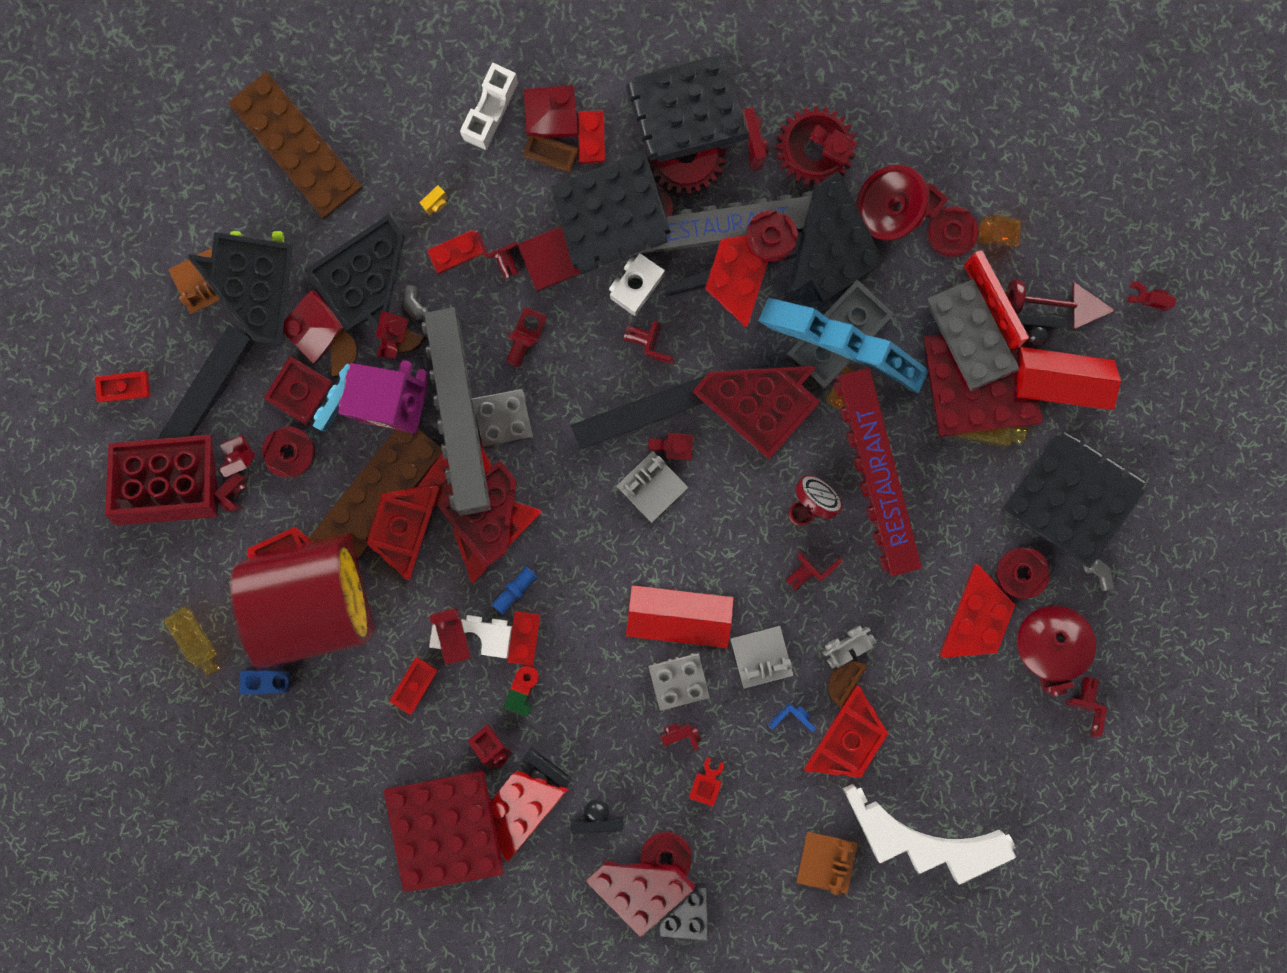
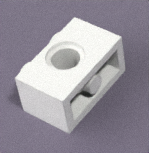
[609,253,665,316]

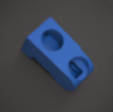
[240,670,290,695]

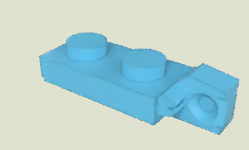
[313,364,350,432]

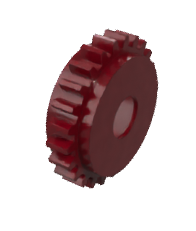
[775,106,857,187]
[649,146,726,196]

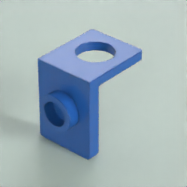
[768,702,816,732]

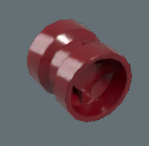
[788,500,815,526]

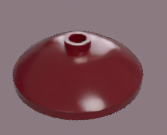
[856,165,929,241]
[1017,606,1096,682]

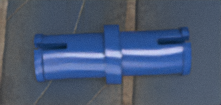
[491,566,538,615]

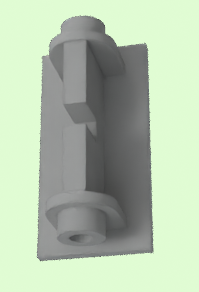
[822,625,877,668]

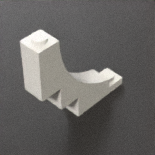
[843,784,1016,884]

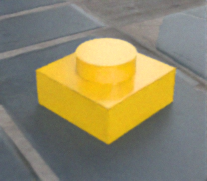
[420,185,448,215]

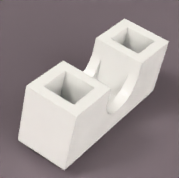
[460,62,518,150]
[429,615,513,658]

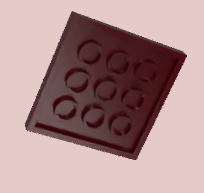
[923,327,1043,437]
[383,770,504,893]

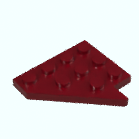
[692,366,820,459]

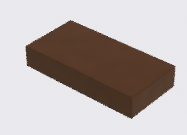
[522,136,579,174]

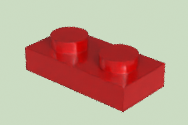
[578,111,605,164]
[427,230,484,274]
[95,371,151,403]
[507,611,541,666]
[389,657,439,715]

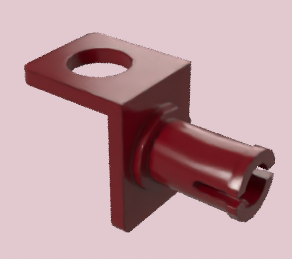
[474,230,519,279]
[506,307,547,367]
[624,321,676,365]
[785,551,843,591]
[1065,677,1107,738]

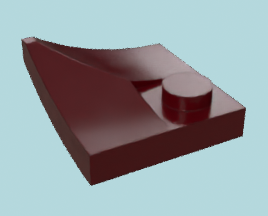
[523,85,578,138]
[743,107,769,172]
[283,291,343,364]

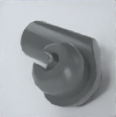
[403,285,428,320]
[1083,559,1114,591]

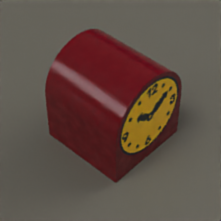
[231,532,375,669]

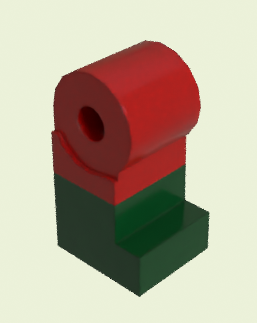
[503,666,539,717]

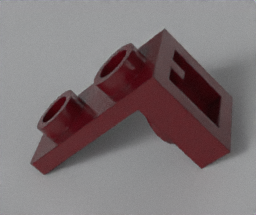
[429,608,471,665]

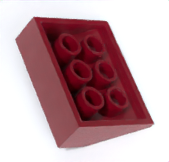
[105,435,218,526]

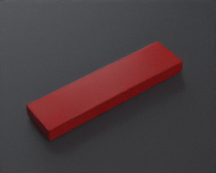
[964,250,1029,352]

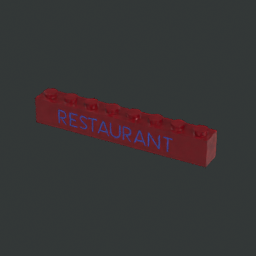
[833,368,922,576]

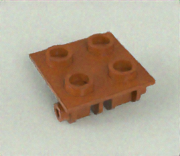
[168,248,220,314]
[796,831,858,895]

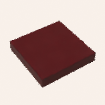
[517,226,581,292]
[263,356,334,426]

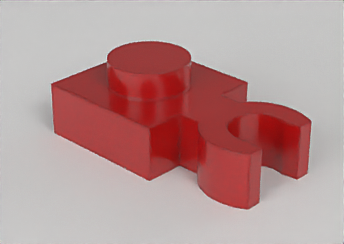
[689,757,724,807]

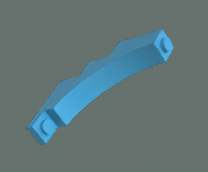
[758,298,928,393]

